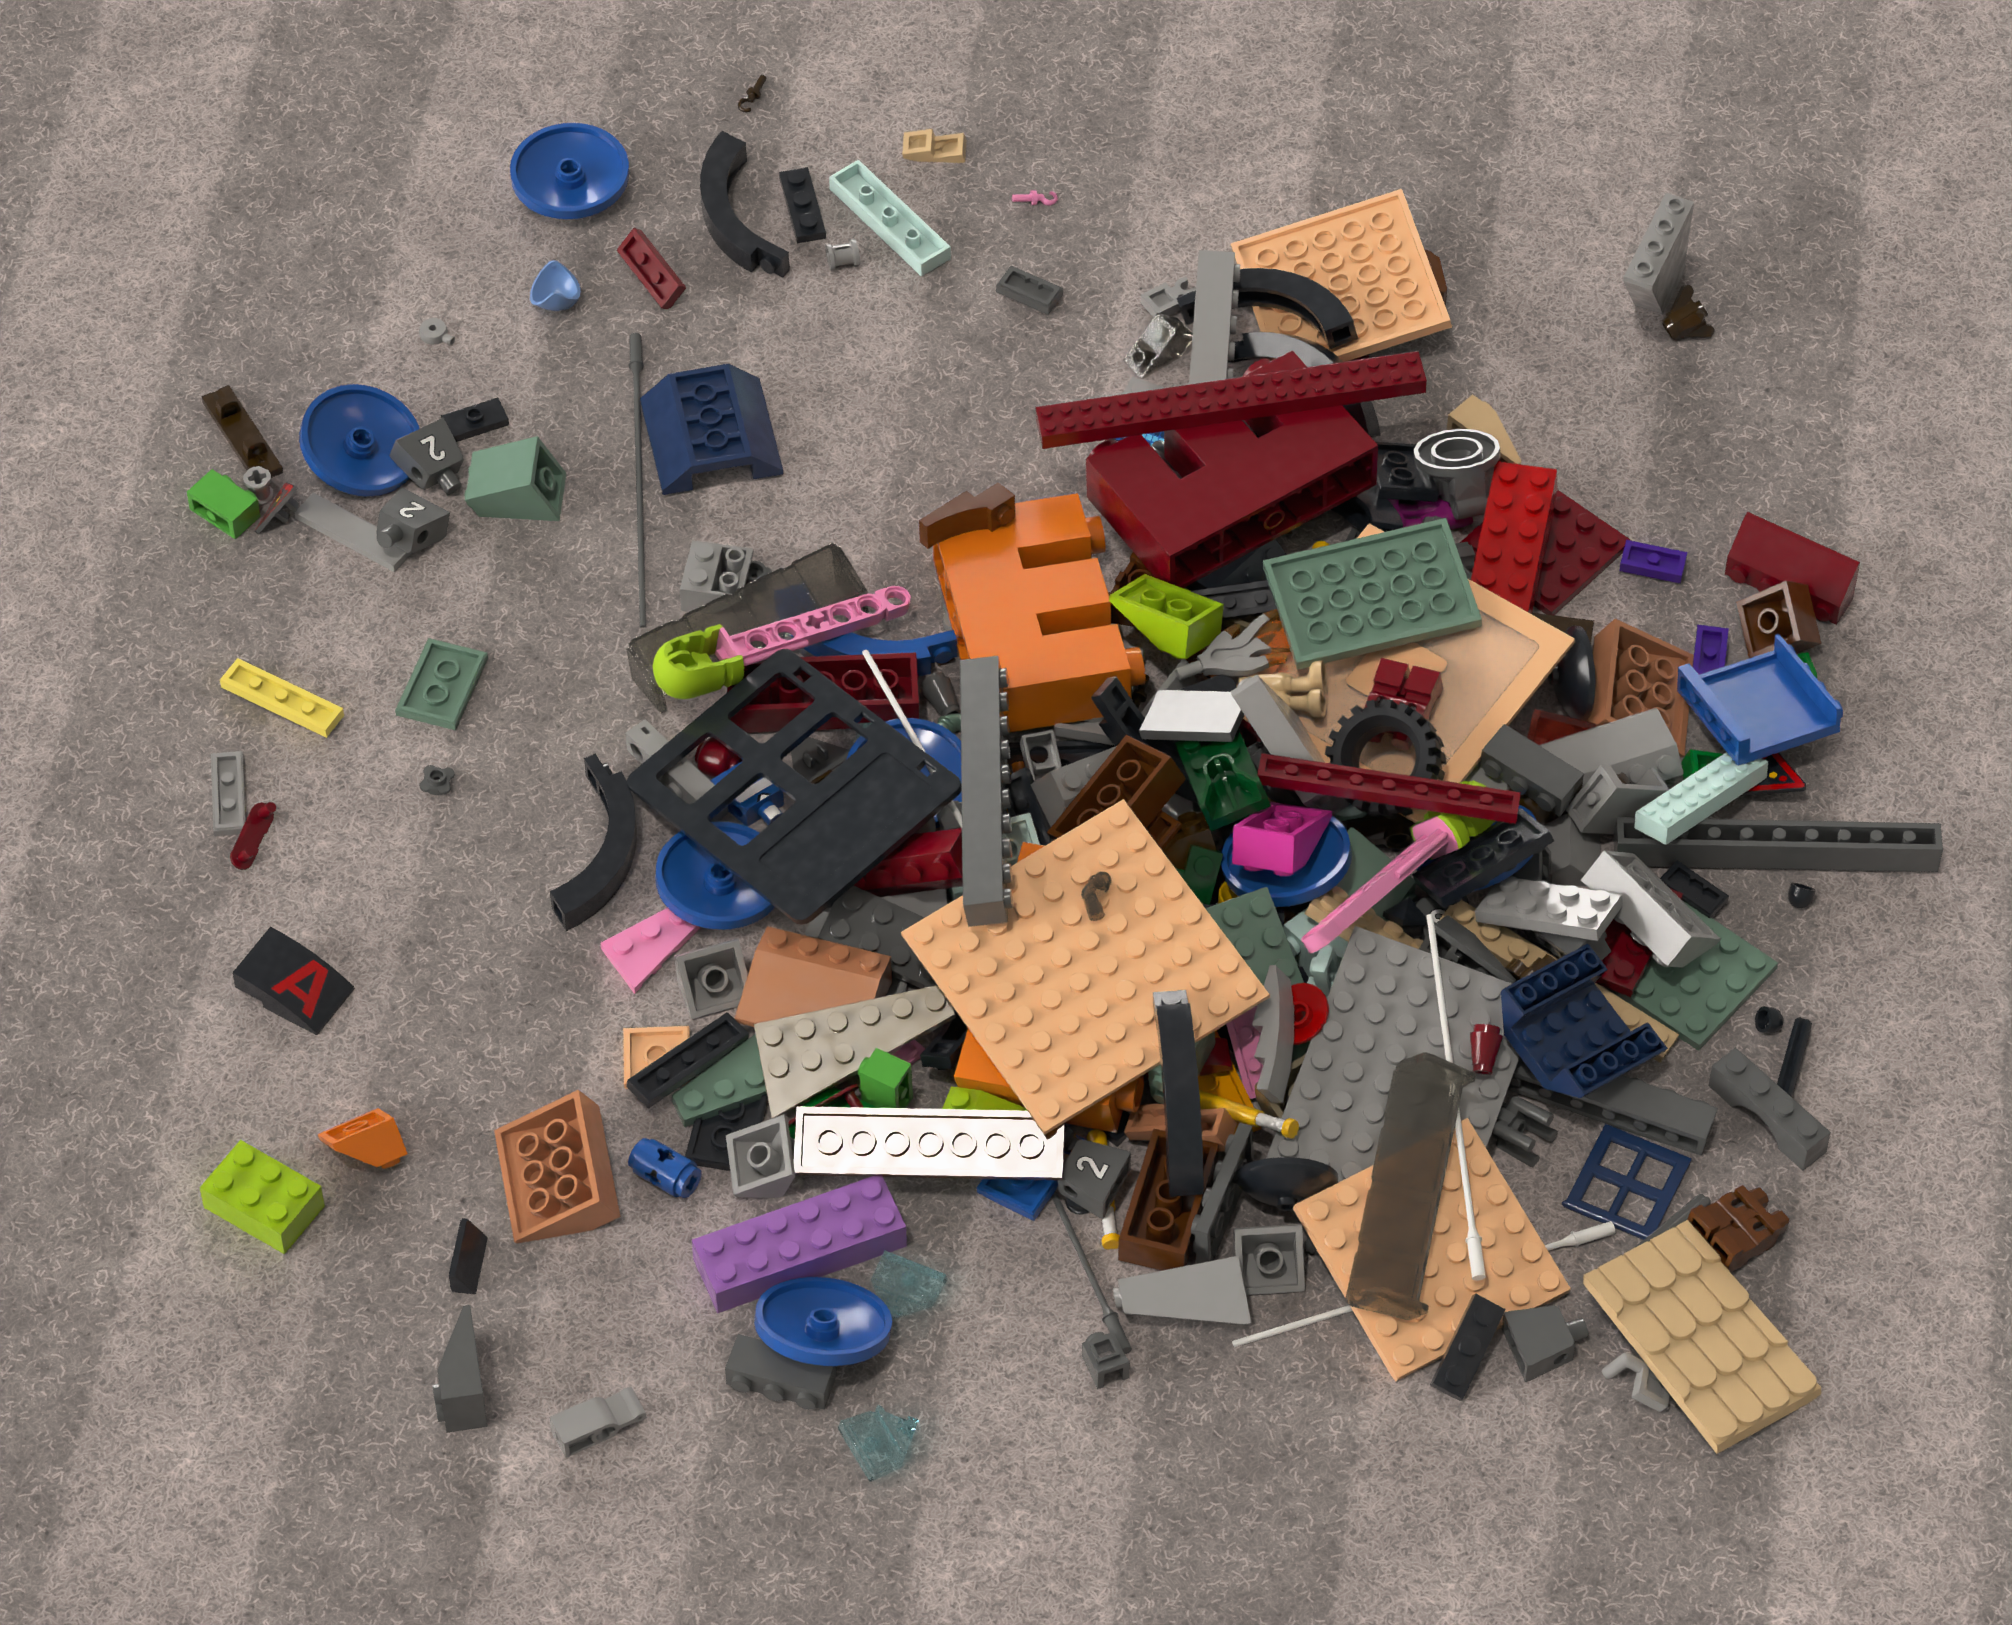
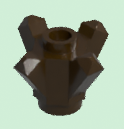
[1661,284,1715,341]

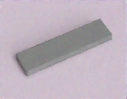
[294,492,412,572]

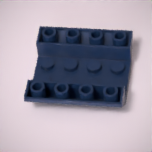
[640,364,784,495]
[1501,944,1668,1098]

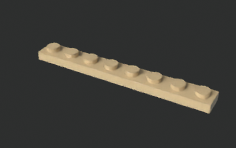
[1440,900,1679,1063]

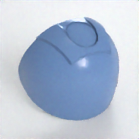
[530,260,581,311]

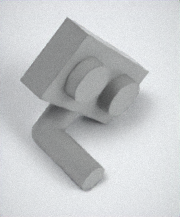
[1602,1353,1670,1412]

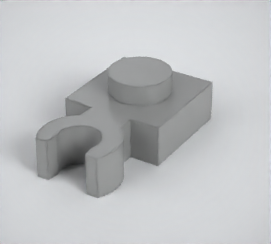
[1140,277,1196,322]

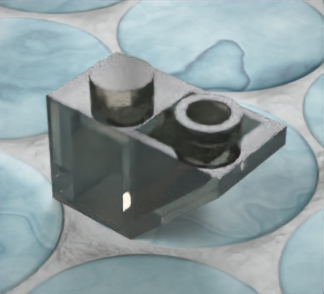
[1123,313,1193,379]

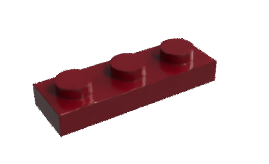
[617,228,686,309]

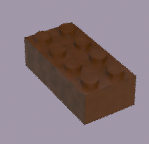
[1047,735,1186,841]
[1118,1129,1219,1271]

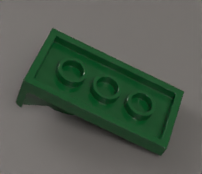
[1175,728,1271,831]

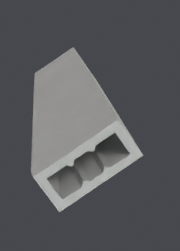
[1113,1256,1252,1325]

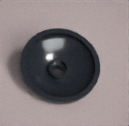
[1548,626,1596,721]
[1237,1157,1338,1211]

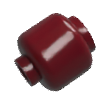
[695,737,743,778]

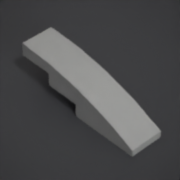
[1252,965,1294,1103]

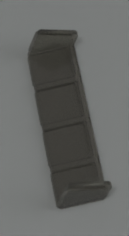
[626,543,869,714]
[1346,1052,1476,1320]

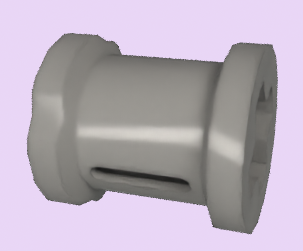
[825,239,860,270]
[243,466,274,506]

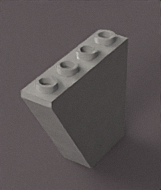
[1623,193,1694,315]
[1230,675,1350,816]

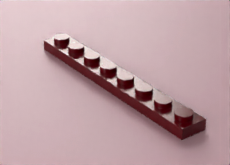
[1257,753,1521,824]

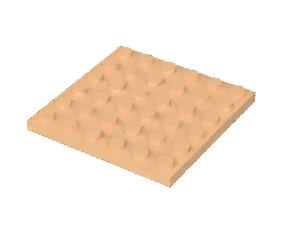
[1231,189,1452,362]
[1293,1118,1571,1382]

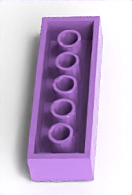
[692,1176,907,1314]

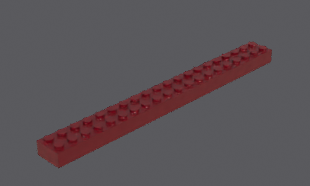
[1035,351,1427,449]

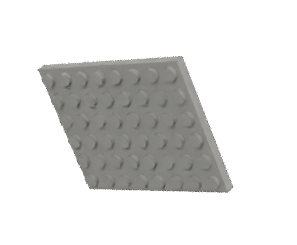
[1266,926,1520,1183]

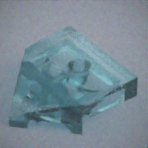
[871,1250,947,1319]
[838,1404,919,1482]

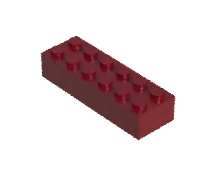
[727,652,919,733]

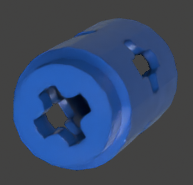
[628,1138,702,1198]

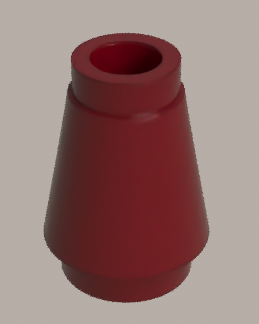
[1470,1024,1503,1075]

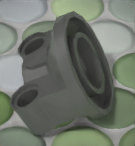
[1413,429,1501,520]

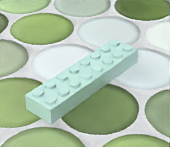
[829,160,951,277]
[1634,752,1768,845]

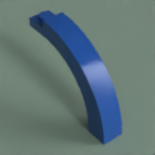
[774,584,957,677]

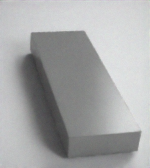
[211,751,246,836]

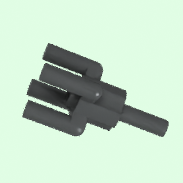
[1492,1096,1558,1168]

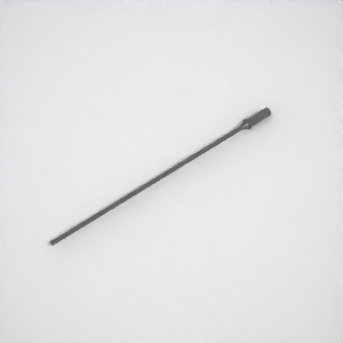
[629,333,646,628]
[1051,1191,1132,1354]

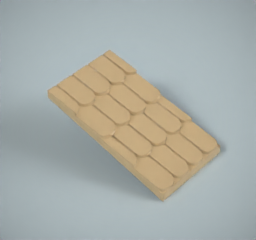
[1583,1220,1821,1454]

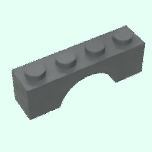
[1708,1047,1831,1171]

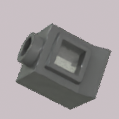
[1082,1332,1130,1389]

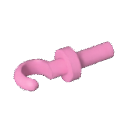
[1012,190,1057,206]

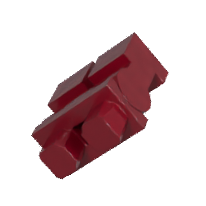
[1364,658,1443,751]

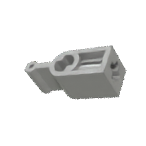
[549,1387,647,1458]

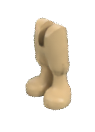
[1238,660,1327,718]

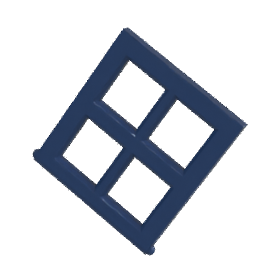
[1562,1124,1692,1240]

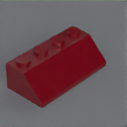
[1725,512,1860,625]
[854,828,963,897]

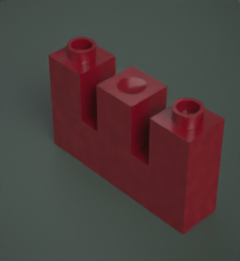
[1086,350,1378,588]

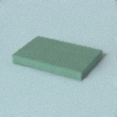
[395,638,488,730]

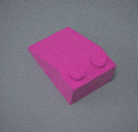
[1232,802,1332,876]

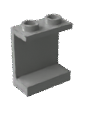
[1566,764,1669,834]

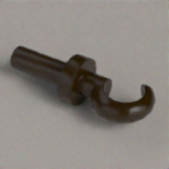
[738,75,767,113]
[1132,674,1150,709]

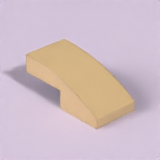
[902,129,967,163]

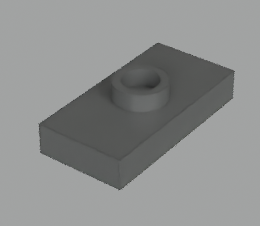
[996,266,1063,315]

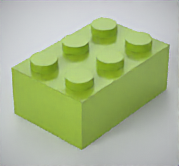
[199,1140,325,1254]

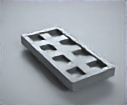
[1475,876,1623,941]

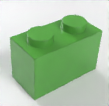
[187,469,260,539]
[858,1048,913,1108]

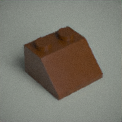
[1736,581,1822,658]

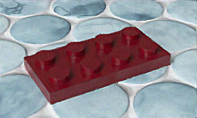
[1595,888,1683,997]

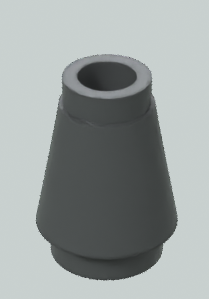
[921,672,961,716]

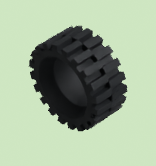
[1325,699,1446,819]

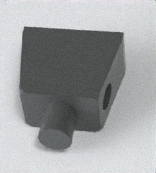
[1502,1305,1588,1382]

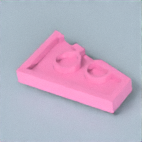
[601,908,701,994]

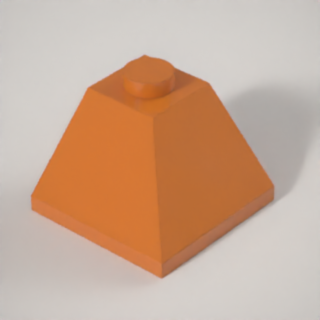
[317,1108,408,1169]

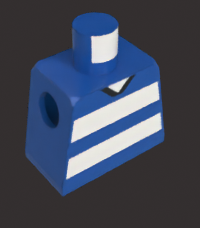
[710,762,784,827]

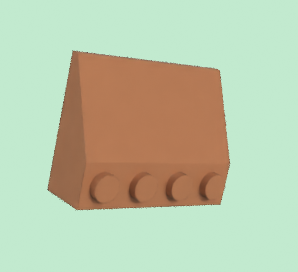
[1584,619,1694,757]
[735,926,892,1027]
[494,1090,621,1243]

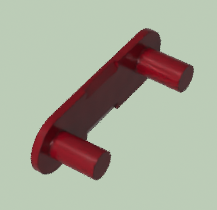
[230,802,276,870]
[788,1084,864,1128]

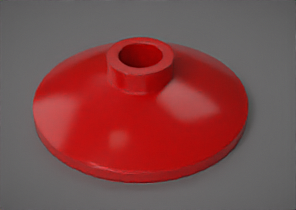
[1291,983,1329,1045]

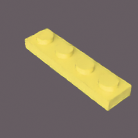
[220,658,344,738]

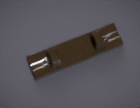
[201,385,283,478]

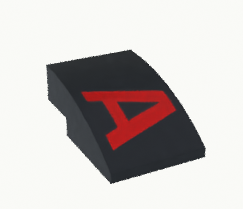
[232,926,355,1035]

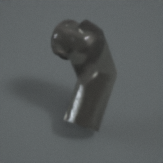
[1081,871,1112,921]

